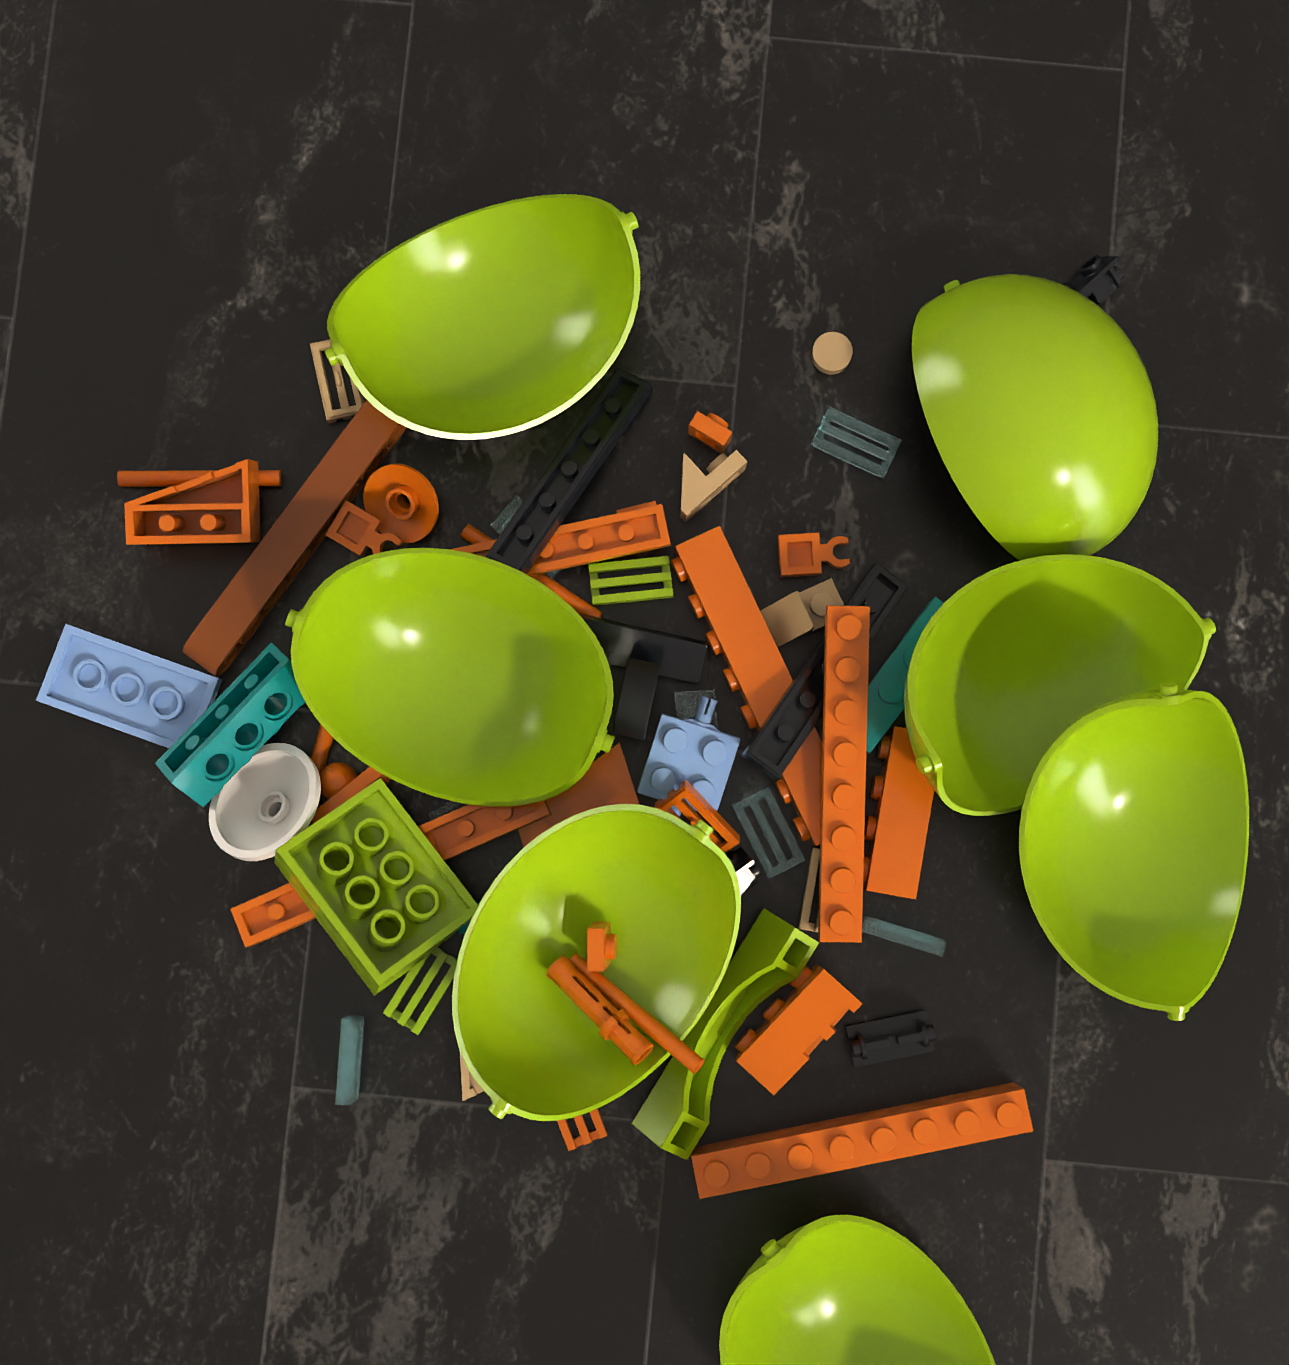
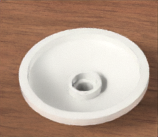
[209,743,321,861]

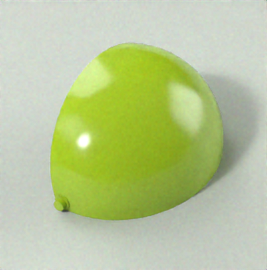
[324,194,640,440]
[912,274,1158,560]
[285,548,615,807]
[904,554,1216,816]
[1019,682,1249,1021]
[452,804,741,1121]
[719,1215,996,1365]

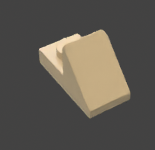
[680,450,747,523]
[760,578,844,648]

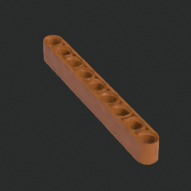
[182,400,407,677]

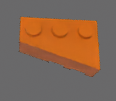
[124,459,261,545]
[734,963,863,1095]

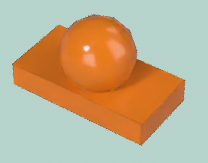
[312,762,391,824]

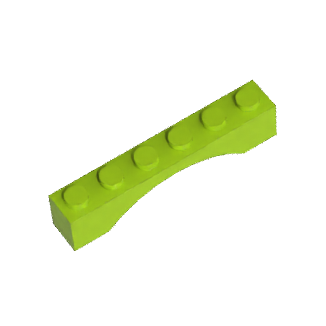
[632,908,819,1160]

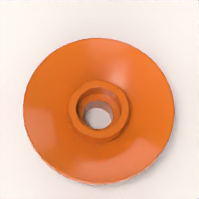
[363,464,439,543]

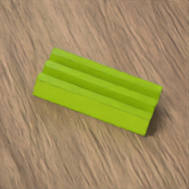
[588,556,673,606]
[383,947,457,1035]

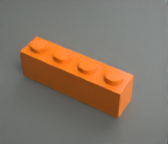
[863,726,934,899]

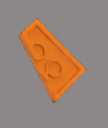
[518,743,640,847]

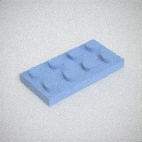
[36,624,222,748]

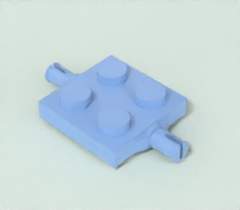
[637,695,741,817]

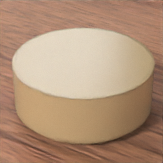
[811,332,853,375]

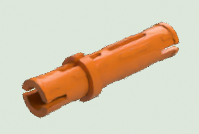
[546,956,654,1065]

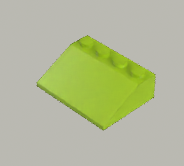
[274,778,478,996]

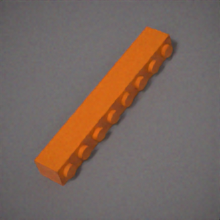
[671,526,822,846]
[691,1082,1033,1199]

